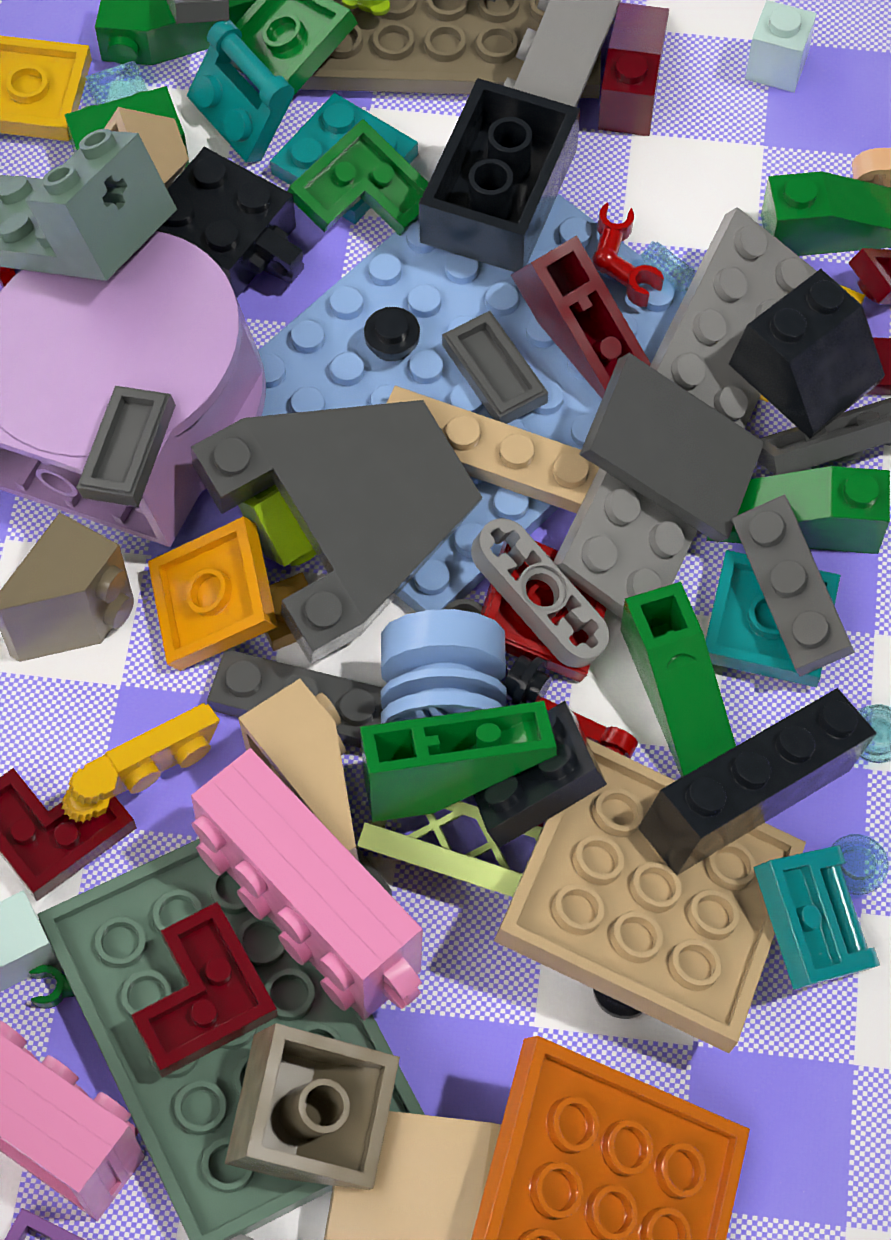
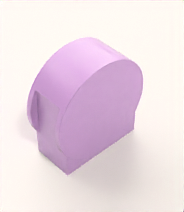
[0,231,266,547]

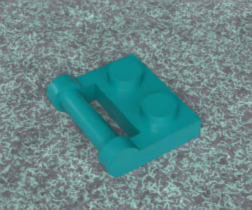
[186,19,295,163]
[753,845,880,990]

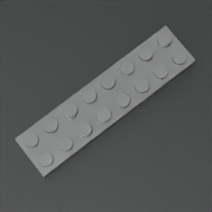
[553,207,817,619]

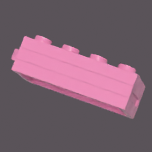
[191,748,423,1021]
[0,1020,145,1222]

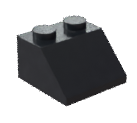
[729,269,885,439]

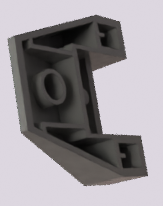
[191,400,483,664]

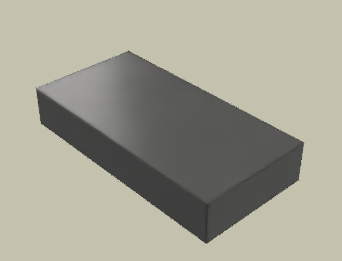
[442,311,548,424]
[77,385,176,507]

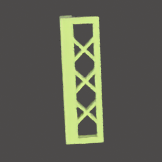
[357,801,542,897]

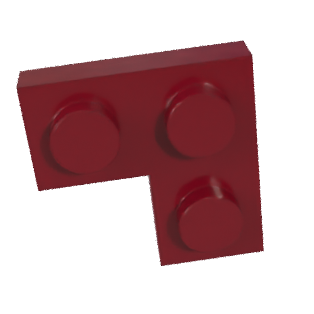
[0,768,137,901]
[131,901,278,1078]

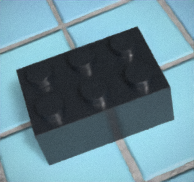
[419,78,580,272]

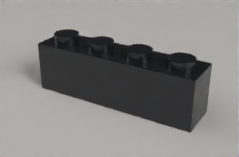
[638,688,877,876]

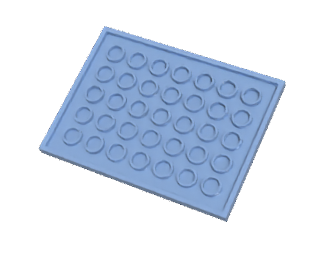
[258,194,687,612]

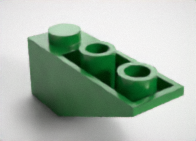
[620,581,736,778]

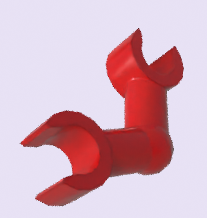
[592,202,664,307]

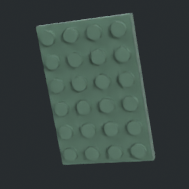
[37,839,425,1240]

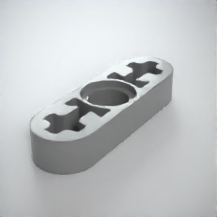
[471,518,609,668]

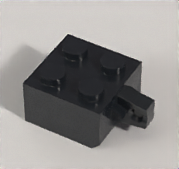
[156,146,304,298]

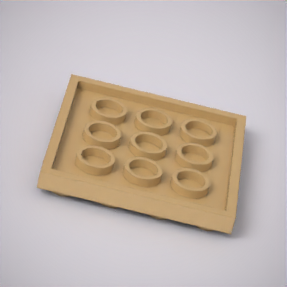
[494,738,806,1053]

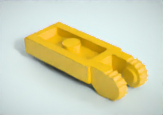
[62,703,220,823]

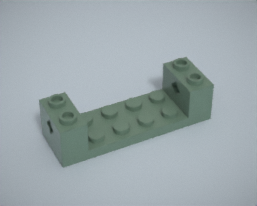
[0,129,177,281]

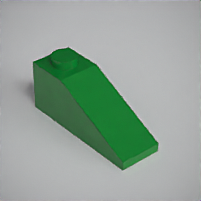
[95,0,256,65]
[761,171,891,256]
[706,466,890,554]
[360,701,557,822]

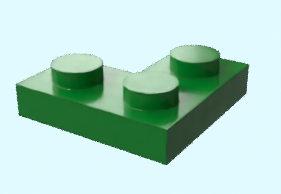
[287,119,429,236]

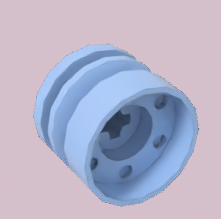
[381,609,506,724]

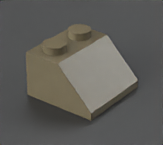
[0,512,134,662]
[225,1023,400,1190]

